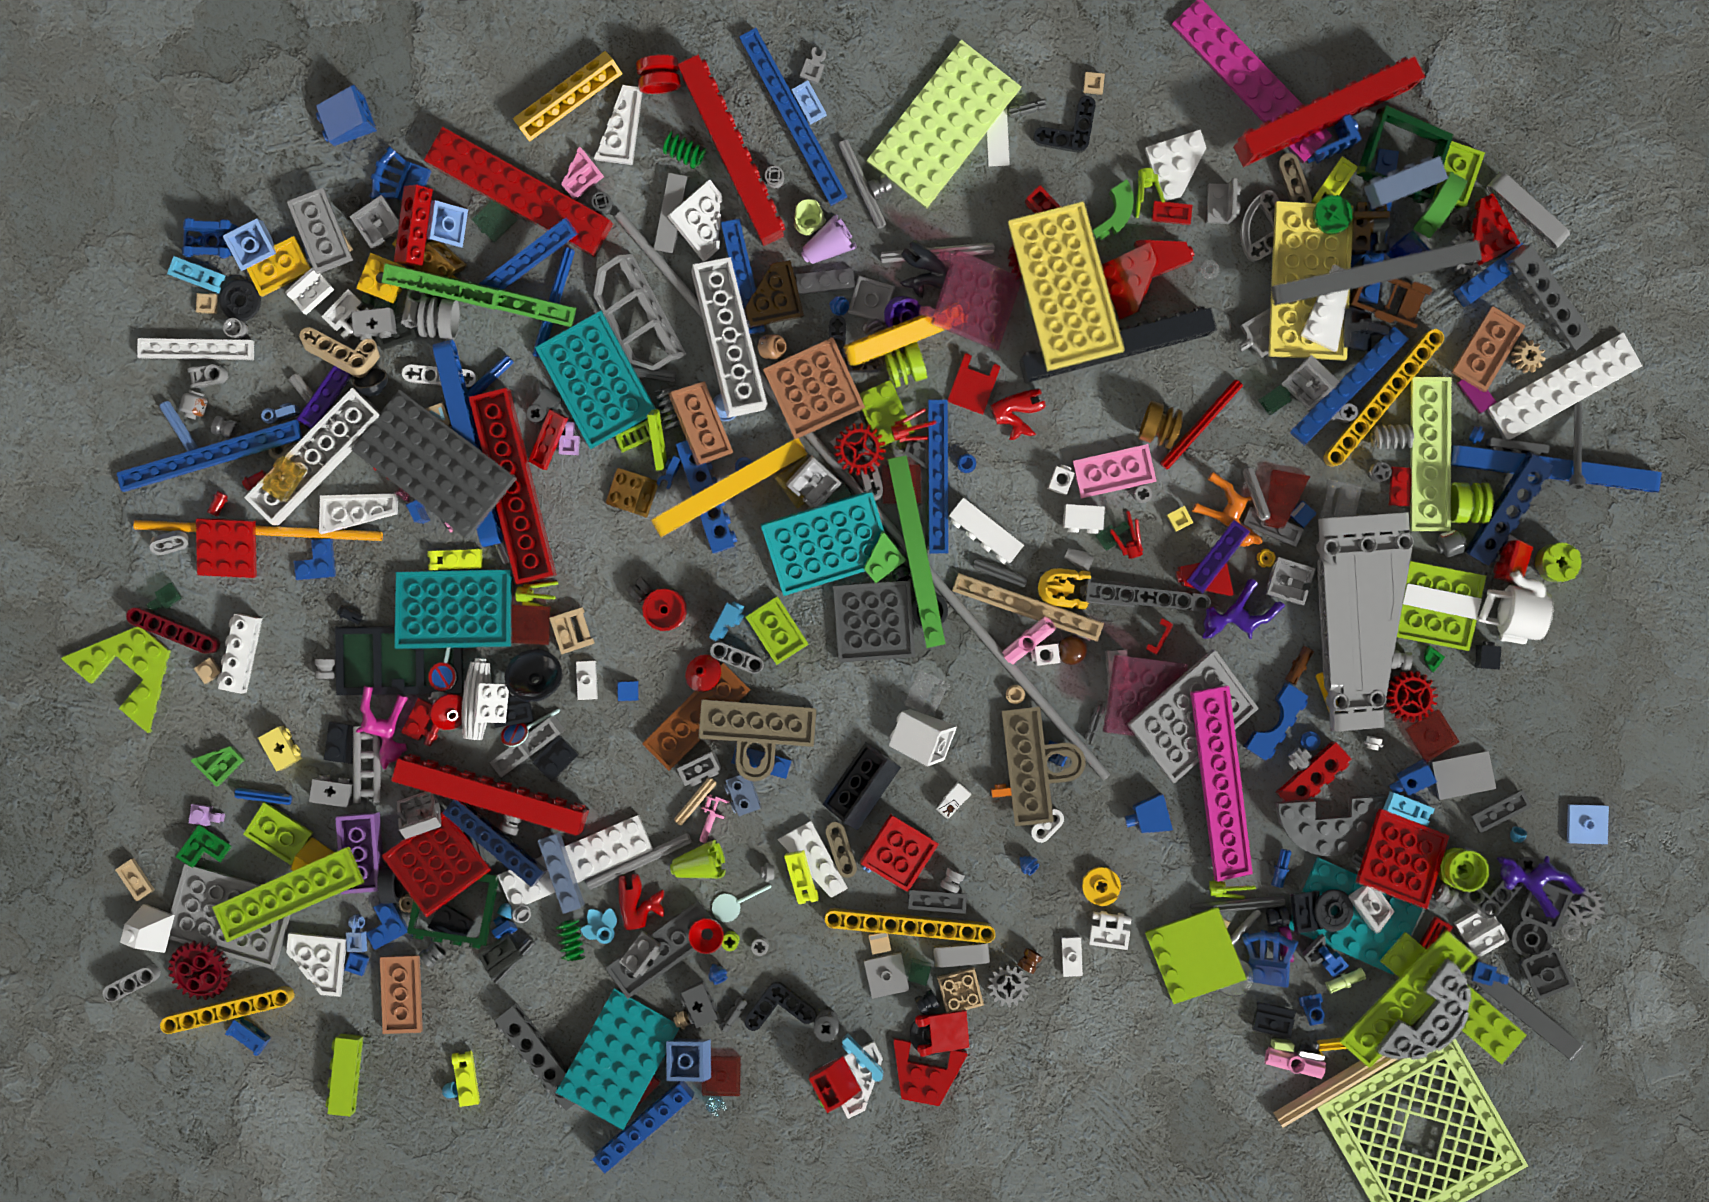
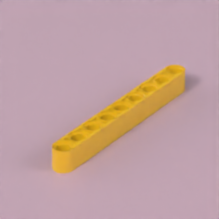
[1323,329,1444,467]
[651,438,808,537]
[825,908,995,943]

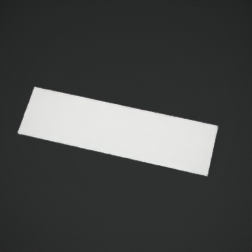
[987,107,1010,166]
[1403,584,1482,619]

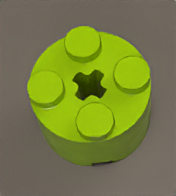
[1535,543,1581,582]

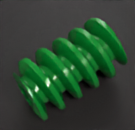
[663,131,707,169]
[555,919,586,961]

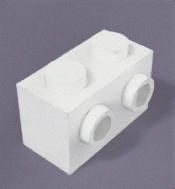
[1063,504,1105,534]

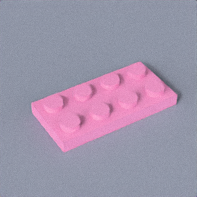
[1072,444,1157,499]

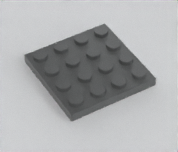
[833,581,915,663]

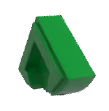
[1424,646,1445,673]

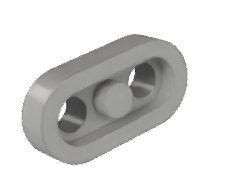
[149,531,189,555]

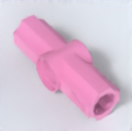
[1002,616,1056,664]
[1264,1047,1326,1079]

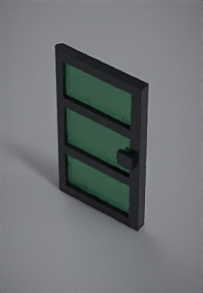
[335,626,464,695]

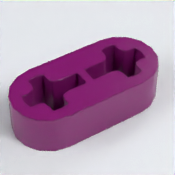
[1278,926,1294,963]

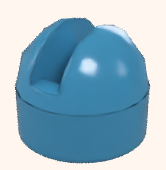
[1510,826,1527,843]
[497,903,512,919]
[442,1082,458,1098]

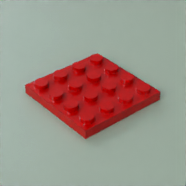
[1356,809,1449,909]
[382,811,491,917]

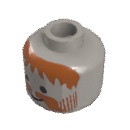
[179,390,208,419]

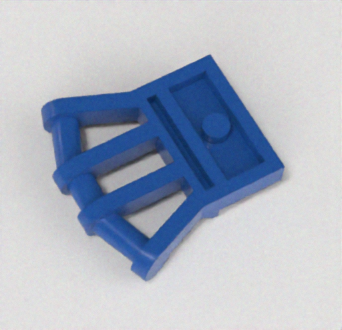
[370,146,431,201]
[1242,930,1298,988]

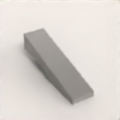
[654,173,688,253]
[490,715,565,778]

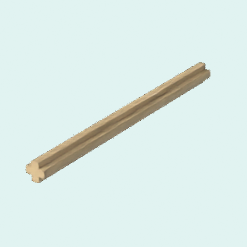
[1273,1055,1396,1128]

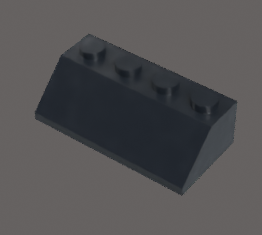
[822,742,901,830]

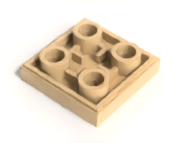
[937,967,984,1013]

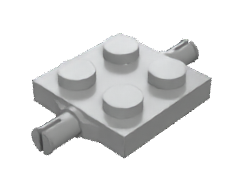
[1237,308,1270,359]

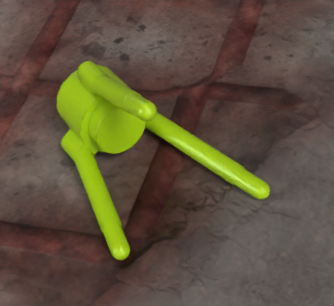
[1135,168,1165,218]
[516,581,559,612]
[1209,877,1256,899]

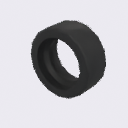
[912,593,948,626]
[377,867,402,904]

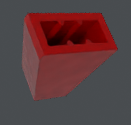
[1134,240,1194,278]
[1176,562,1234,596]

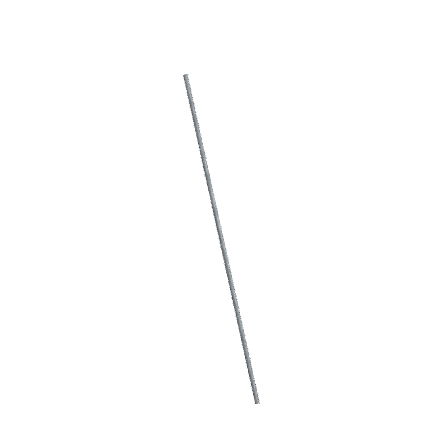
[615,211,1110,780]

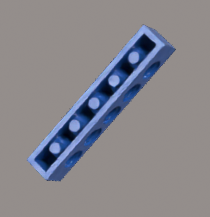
[676,440,737,554]
[592,1081,694,1174]

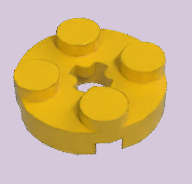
[1082,867,1121,906]

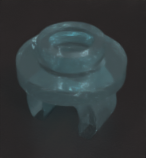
[706,1095,727,1117]

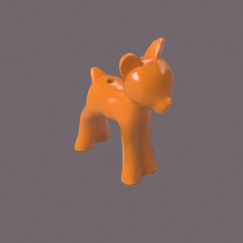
[1191,472,1262,547]

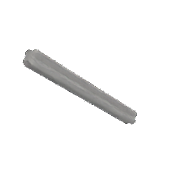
[881,242,995,263]
[585,833,692,889]

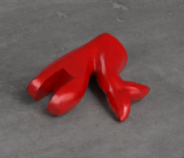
[990,388,1046,440]
[618,874,664,930]

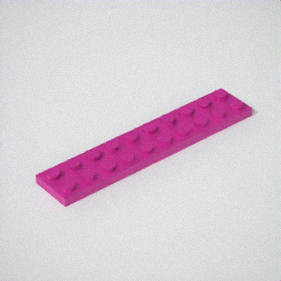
[1171,0,1332,164]
[1191,685,1253,882]

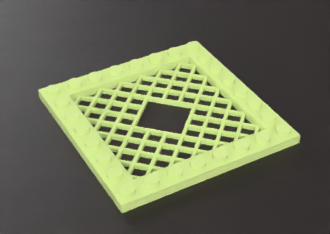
[1317,1039,1528,1202]

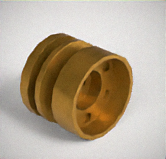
[1138,401,1183,449]

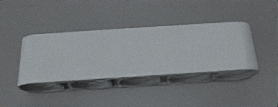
[1486,172,1570,249]

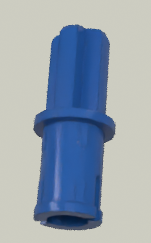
[1271,849,1291,888]

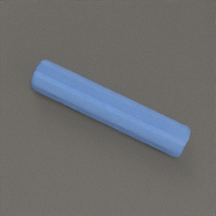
[159,401,198,451]

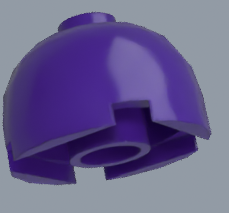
[884,295,923,328]

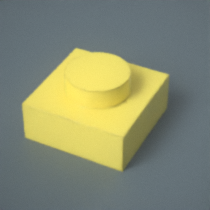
[1167,506,1193,532]

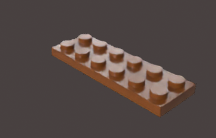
[642,663,751,771]

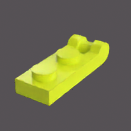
[1311,156,1358,204]
[427,549,483,570]
[784,850,819,904]
[452,1051,480,1107]

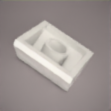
[1348,885,1395,933]

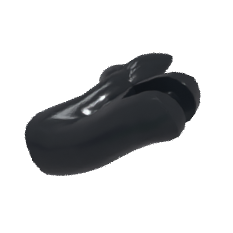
[900,240,953,298]

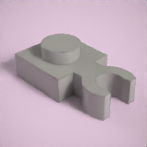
[800,47,826,85]

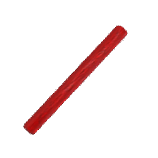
[1160,379,1243,470]

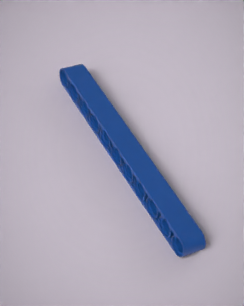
[433,340,503,547]
[1451,445,1662,492]

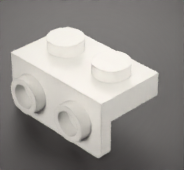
[285,268,334,315]

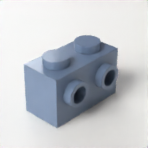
[724,774,762,816]

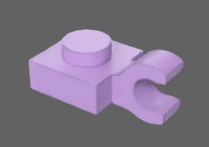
[559,422,580,455]
[189,804,225,826]

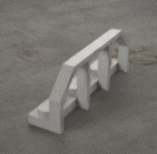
[593,254,687,370]

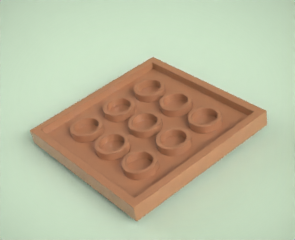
[763,337,865,439]

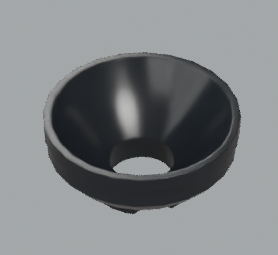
[352,368,388,397]

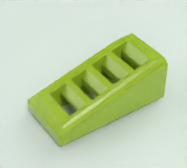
[615,420,651,453]

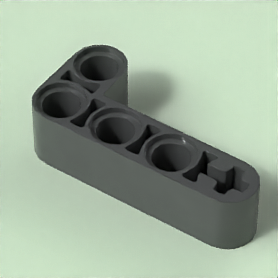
[1462,857,1537,919]

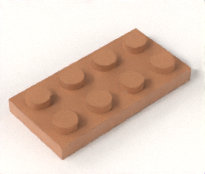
[1451,306,1525,392]
[669,381,733,466]
[380,955,423,1034]

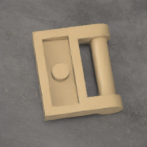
[550,607,595,654]

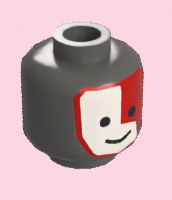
[1436,530,1467,558]

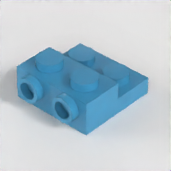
[709,601,744,641]

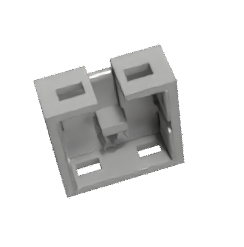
[350,195,399,251]
[1282,355,1339,410]
[786,455,841,508]
[1264,557,1316,605]
[397,791,442,839]

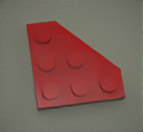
[1471,193,1520,266]
[1101,242,1159,319]

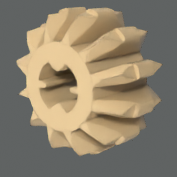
[1511,340,1546,373]

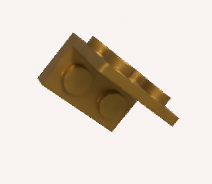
[410,241,466,296]
[606,468,658,518]

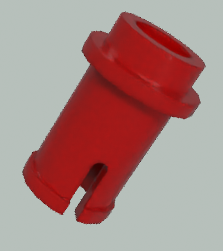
[242,470,266,491]
[207,491,228,517]

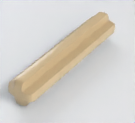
[674,778,716,825]

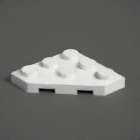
[1145,130,1206,202]
[667,180,722,262]
[286,932,347,997]
[823,1041,883,1119]

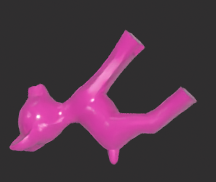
[356,685,408,770]

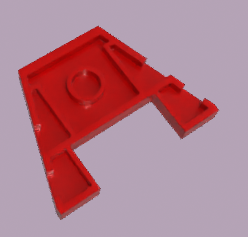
[894,1038,968,1106]

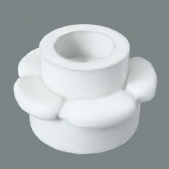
[1364,736,1383,750]

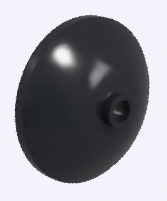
[504,649,562,702]

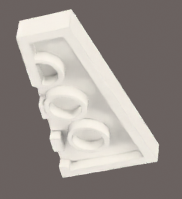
[594,85,642,165]
[1300,264,1349,352]
[777,821,848,897]

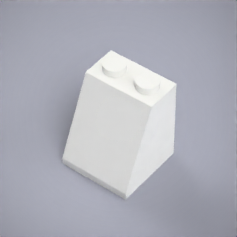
[889,709,957,766]

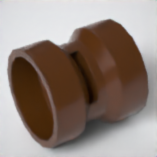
[1017,947,1043,974]

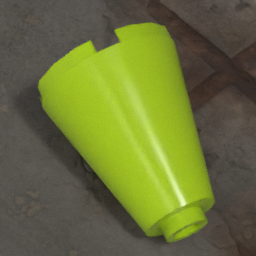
[670,840,726,879]

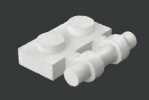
[322,289,370,340]
[1089,911,1132,950]

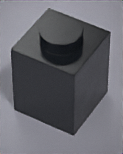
[1475,641,1502,670]

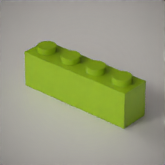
[326,1034,363,1117]

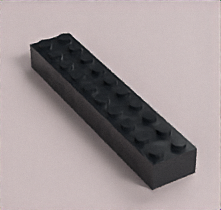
[1019,306,1217,383]

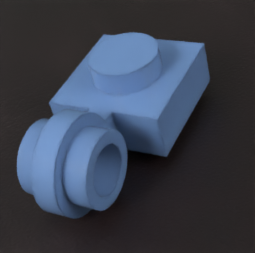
[261,403,301,424]
[346,915,367,952]

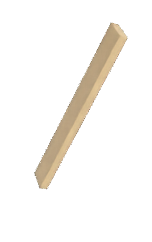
[952,573,1104,642]

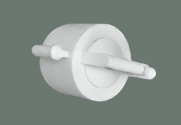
[1477,571,1553,644]

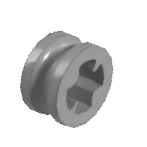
[1134,486,1152,503]
[751,937,769,956]

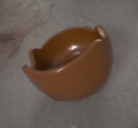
[1058,635,1088,665]

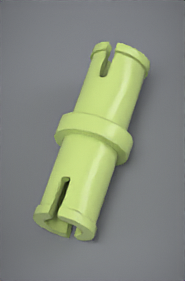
[1325,968,1366,994]

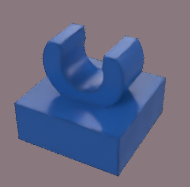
[492,916,518,939]

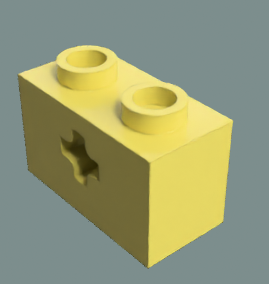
[258,726,302,772]

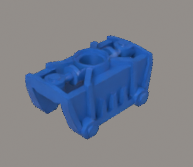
[182,218,239,259]

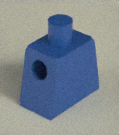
[1389,759,1437,795]
[1124,793,1173,833]

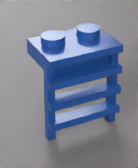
[1307,114,1361,164]

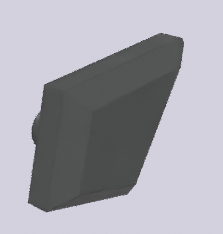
[905,435,929,470]
[1302,934,1325,966]
[1298,1041,1325,1062]

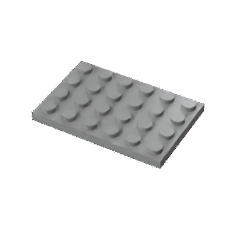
[1127,649,1259,783]
[169,864,291,969]

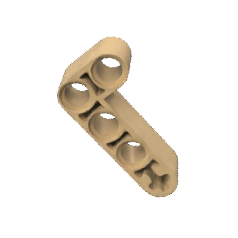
[299,327,380,378]

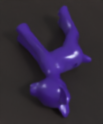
[1202,578,1285,639]
[1497,856,1586,918]

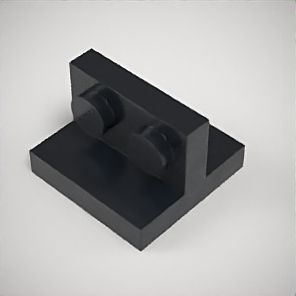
[1344,308,1389,352]

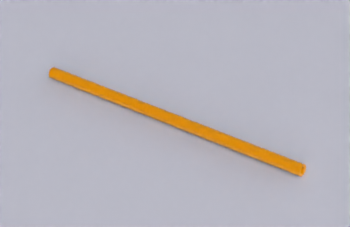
[133,520,383,541]

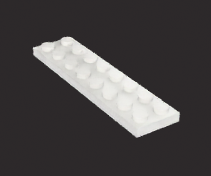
[1487,333,1642,440]
[497,814,653,911]

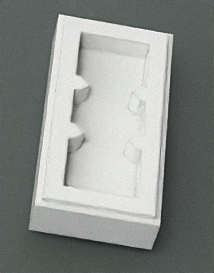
[576,661,598,700]
[1061,936,1083,977]

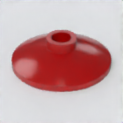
[685,655,722,692]
[430,694,463,730]

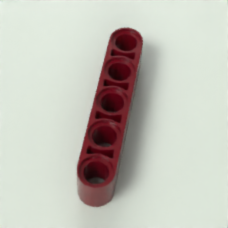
[126,608,221,654]

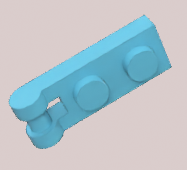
[167,256,226,294]
[1383,791,1435,826]
[842,1033,883,1082]

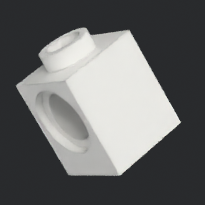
[1047,464,1075,496]
[1031,643,1060,666]

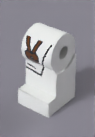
[936,782,972,819]

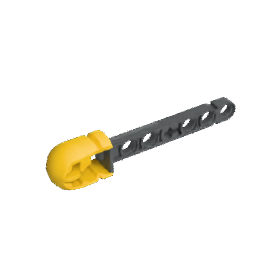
[1038,568,1211,611]

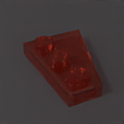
[1264,469,1310,529]

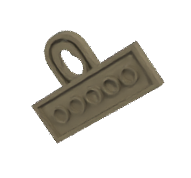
[698,700,816,781]
[1002,707,1086,826]

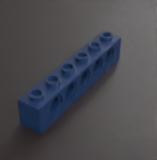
[1464,452,1553,566]
[443,800,548,887]

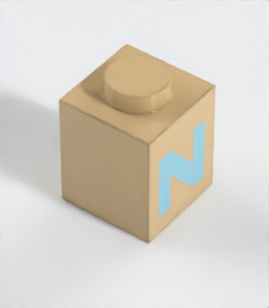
[426,402,452,428]

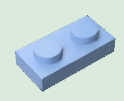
[791,81,827,125]

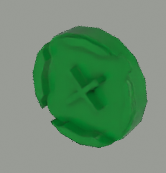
[1313,195,1353,234]

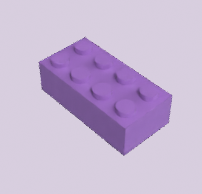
[335,812,384,894]

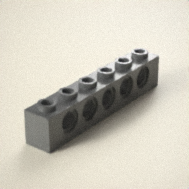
[1504,244,1594,351]
[494,1003,575,1111]

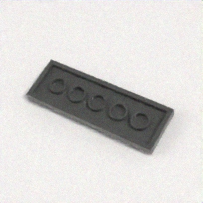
[606,900,713,999]

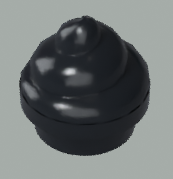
[892,564,911,582]

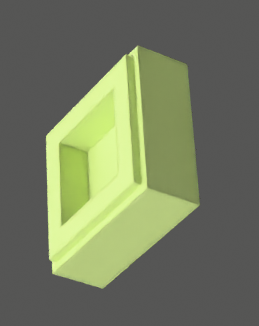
[1270,1038,1294,1052]

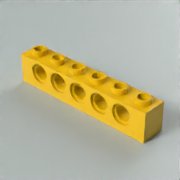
[513,51,622,142]

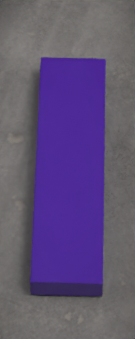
[297,357,356,429]
[1187,520,1250,594]

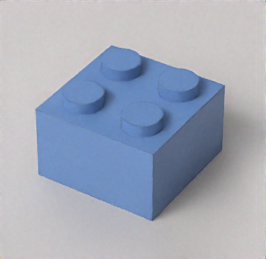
[666,1039,711,1082]

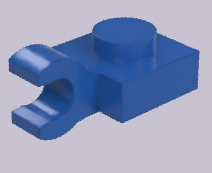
[657,456,682,489]
[1318,945,1349,978]
[1471,961,1509,986]

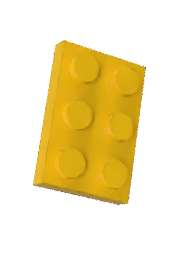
[247,236,311,297]

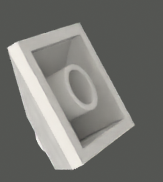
[120,904,175,953]

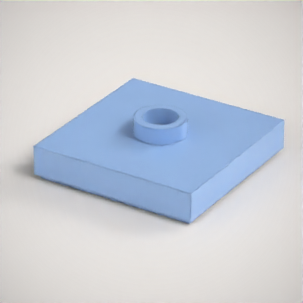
[1567,804,1609,844]

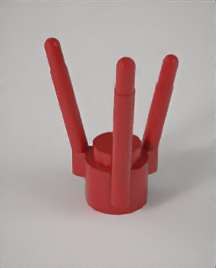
[891,408,936,442]
[1110,511,1143,559]

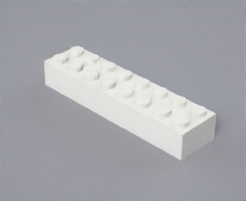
[691,257,767,418]
[244,388,381,526]

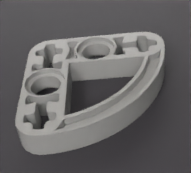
[1240,190,1281,262]

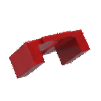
[1146,618,1173,655]

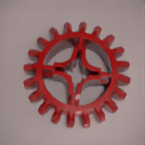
[834,423,886,475]
[1385,670,1438,723]

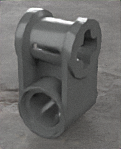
[527,387,562,425]

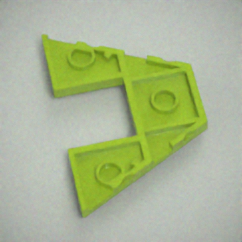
[61,627,171,733]

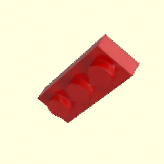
[528,409,568,470]

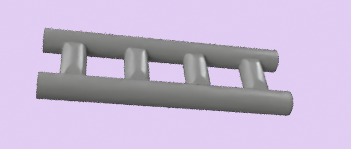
[353,726,381,803]

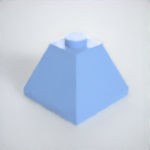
[427,200,468,248]
[223,219,276,271]

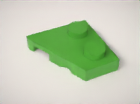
[864,531,906,583]
[191,746,246,787]

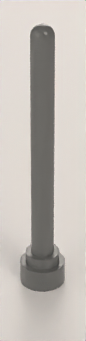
[1569,401,1586,490]

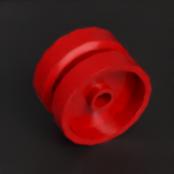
[636,55,681,94]
[642,589,687,631]

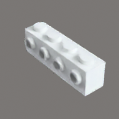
[949,498,1024,564]
[217,614,262,694]

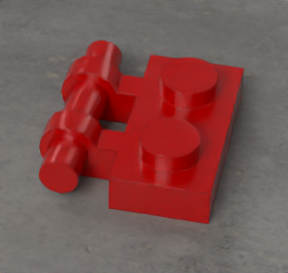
[402,698,439,747]

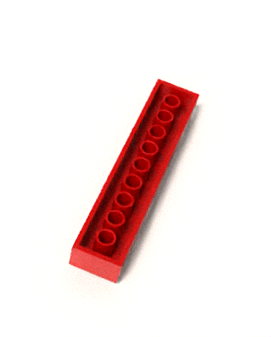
[678,54,785,247]
[1233,56,1425,167]
[424,127,613,258]
[469,388,557,584]
[391,754,589,836]

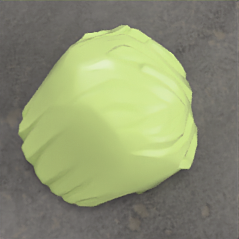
[794,199,826,235]

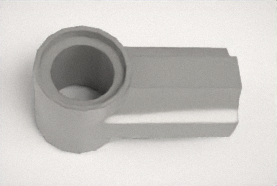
[401,289,425,328]

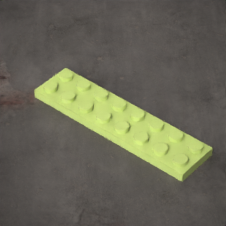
[1410,377,1452,532]

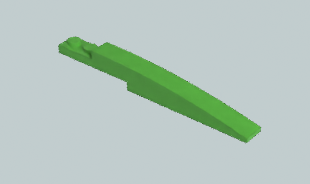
[382,263,576,327]
[888,455,946,648]

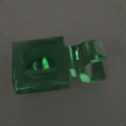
[361,294,398,313]
[1095,521,1130,551]
[146,582,183,611]

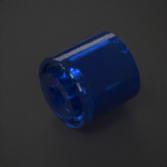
[1386,230,1432,260]

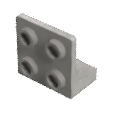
[1206,178,1241,224]

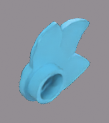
[581,908,617,944]

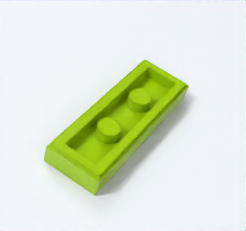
[647,409,667,471]

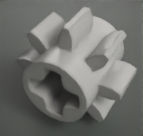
[1287,747,1312,771]

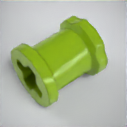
[721,931,740,951]

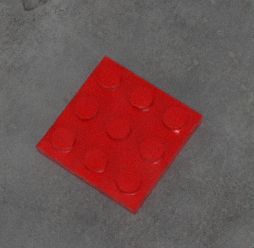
[196,518,257,578]
[860,814,939,892]

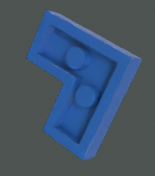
[294,539,336,580]
[366,903,408,950]

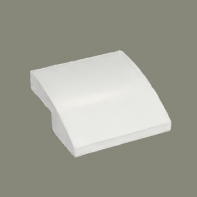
[1454,904,1510,959]

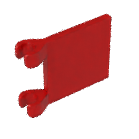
[948,353,1001,415]
[915,1010,970,1057]

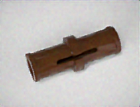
[1285,646,1314,685]

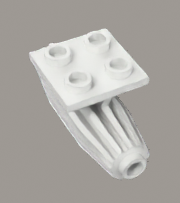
[461,658,509,740]

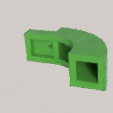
[1413,171,1468,239]
[1092,179,1134,241]

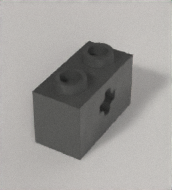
[680,980,719,1028]

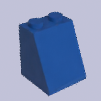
[316,85,377,146]

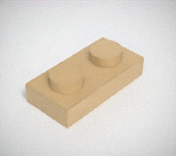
[115,858,155,901]

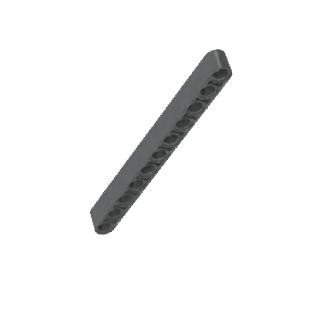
[1270,240,1482,306]

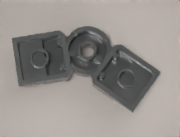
[1509,883,1575,1001]

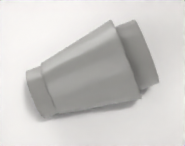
[1064,548,1094,571]

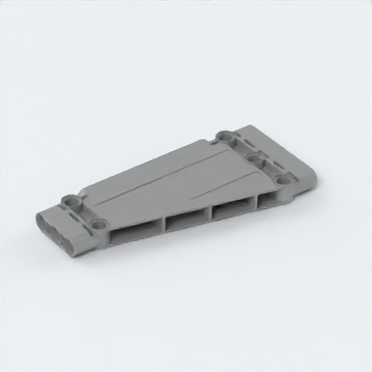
[1317,512,1414,731]

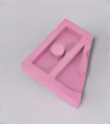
[561,147,604,200]

